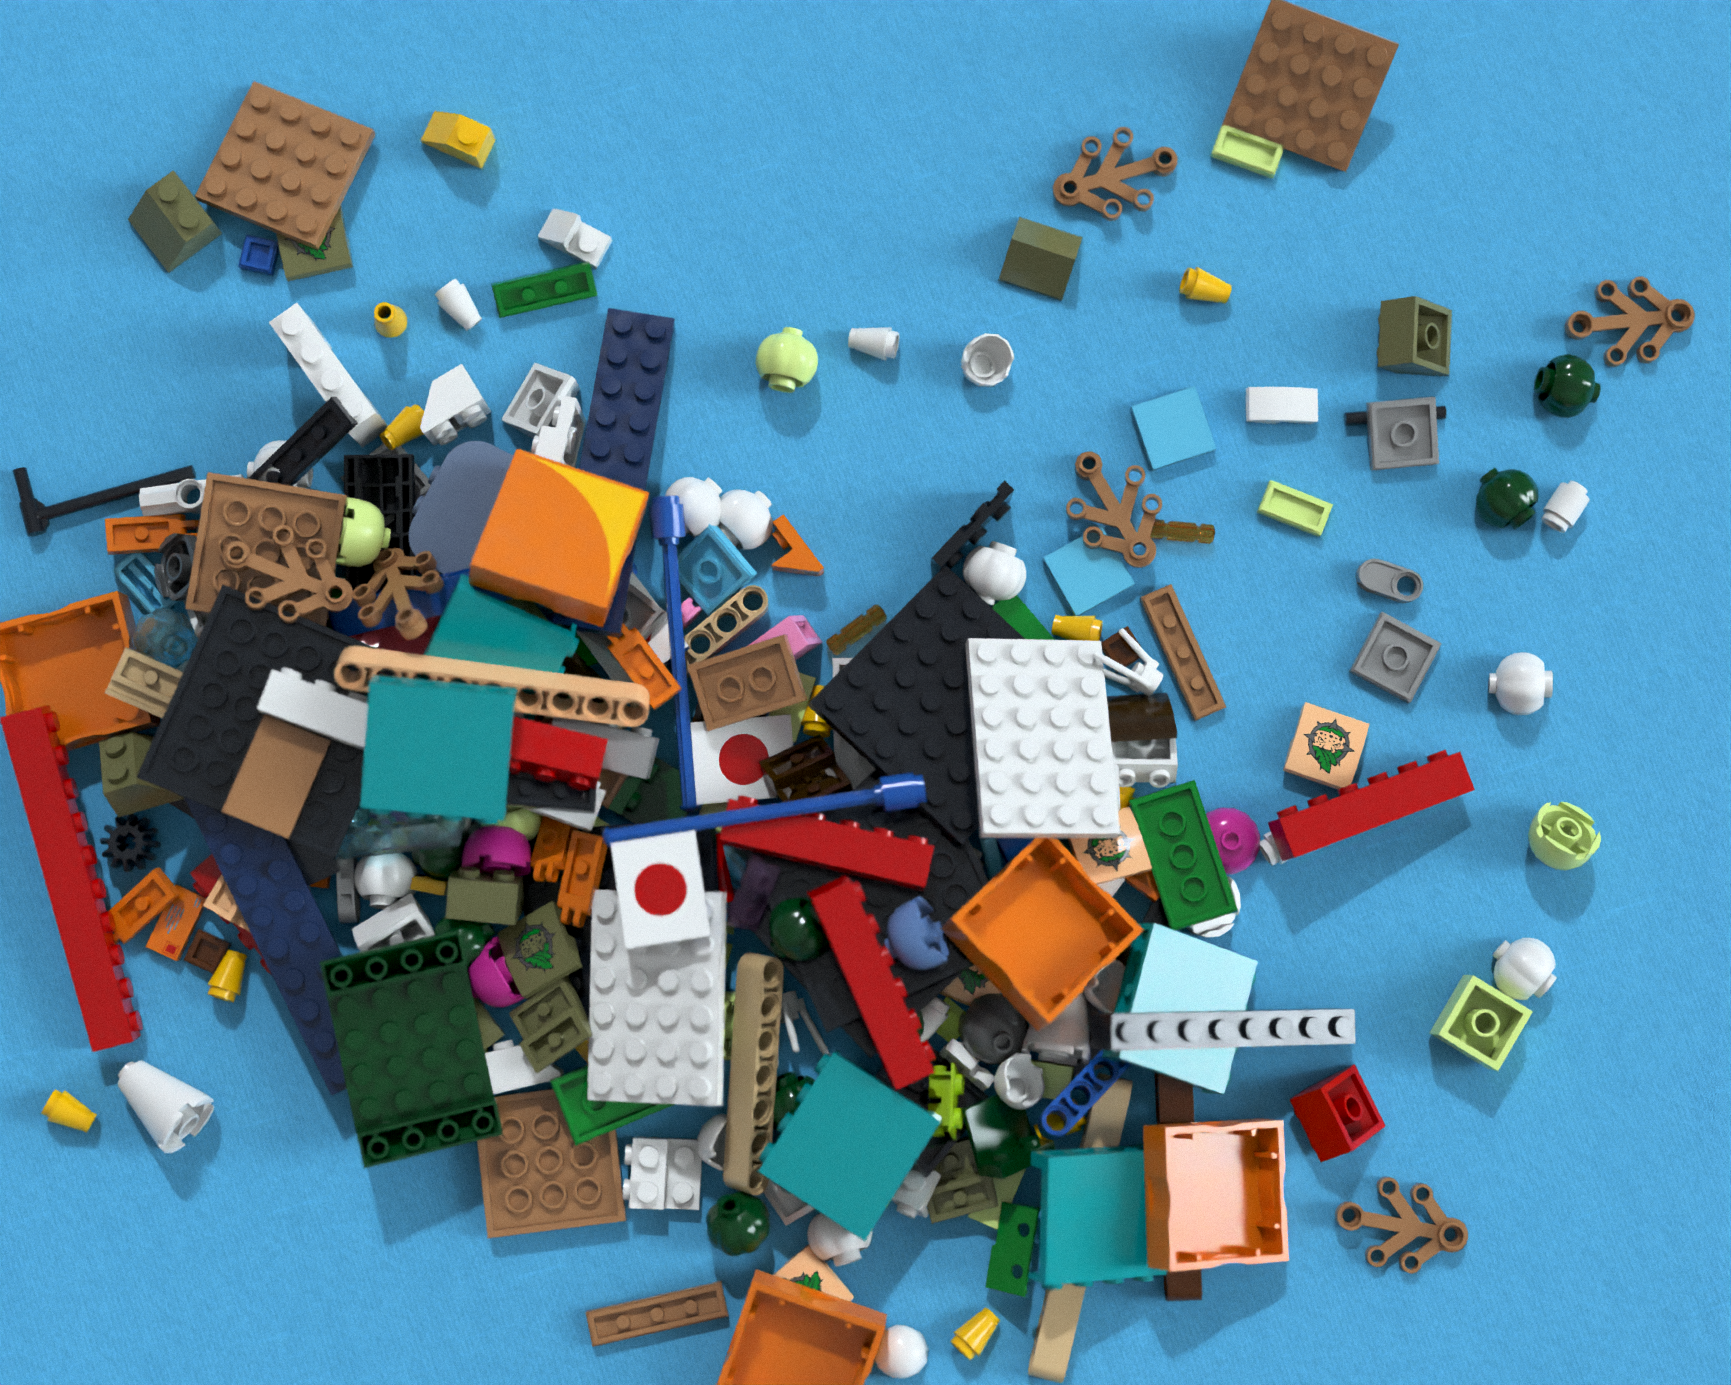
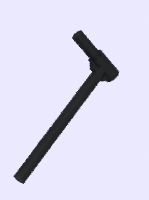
[13,465,196,536]

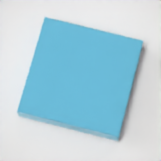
[1130,386,1216,471]
[677,524,757,617]
[1042,525,1135,616]

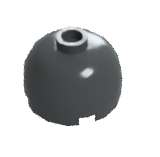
[154,533,197,602]
[958,994,1029,1065]

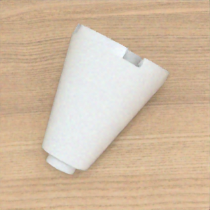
[1021,990,1091,1065]
[118,1060,214,1153]

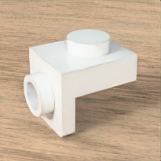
[892,1166,941,1219]

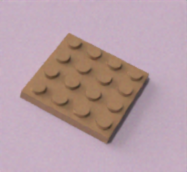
[1222,0,1399,172]
[195,81,376,250]
[185,472,348,627]
[477,1089,627,1238]

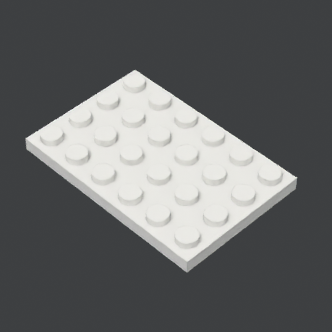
[965,638,1120,838]
[588,890,727,1106]

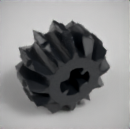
[99,814,161,872]

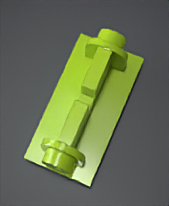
[928,1063,965,1140]

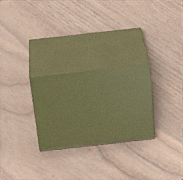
[999,217,1083,301]

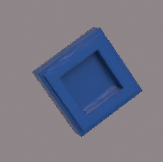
[238,234,279,276]

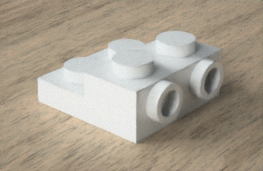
[531,396,586,468]
[1111,738,1178,788]
[623,1136,702,1210]

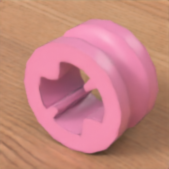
[681,597,702,630]

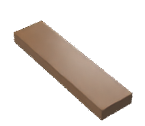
[1139,584,1226,721]
[586,1280,729,1346]

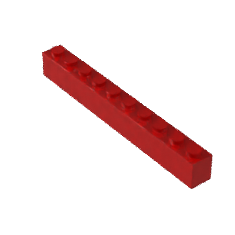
[0,705,143,1052]

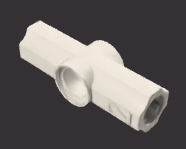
[139,474,244,516]

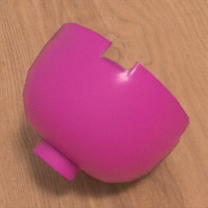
[1206,807,1260,875]
[461,826,532,876]
[467,937,525,1008]

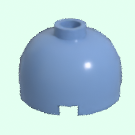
[885,896,950,970]

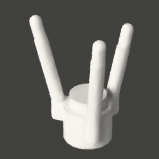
[1093,629,1163,697]
[777,991,831,1068]

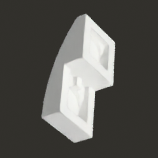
[1246,387,1318,424]

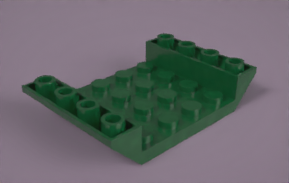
[319,929,503,1168]

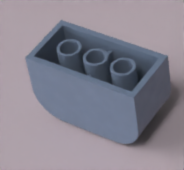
[409,441,513,575]

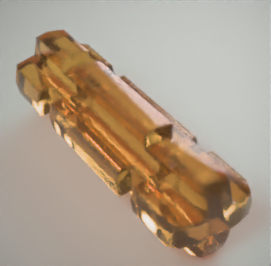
[1150,519,1215,544]
[826,604,887,655]

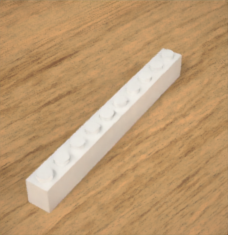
[257,667,606,833]

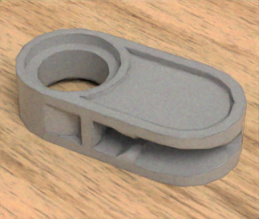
[1356,558,1424,603]
[336,855,360,924]

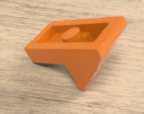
[771,514,824,576]

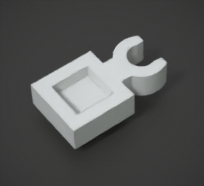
[939,1038,994,1092]

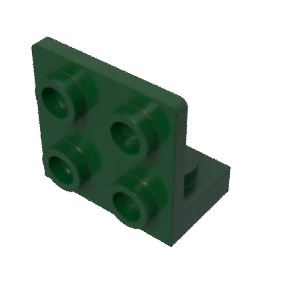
[609,756,689,824]
[962,1094,1056,1179]

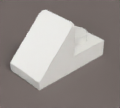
[537,208,612,269]

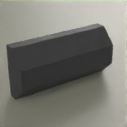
[344,454,416,591]

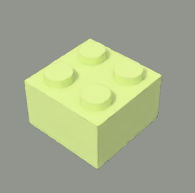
[1430,975,1533,1071]

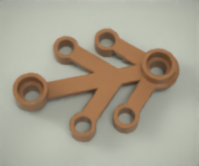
[1053,127,1178,221]
[1565,276,1695,367]
[1066,451,1162,568]
[222,525,353,623]
[352,548,444,639]
[1335,1176,1468,1273]

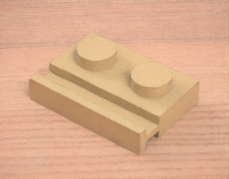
[105,647,183,718]

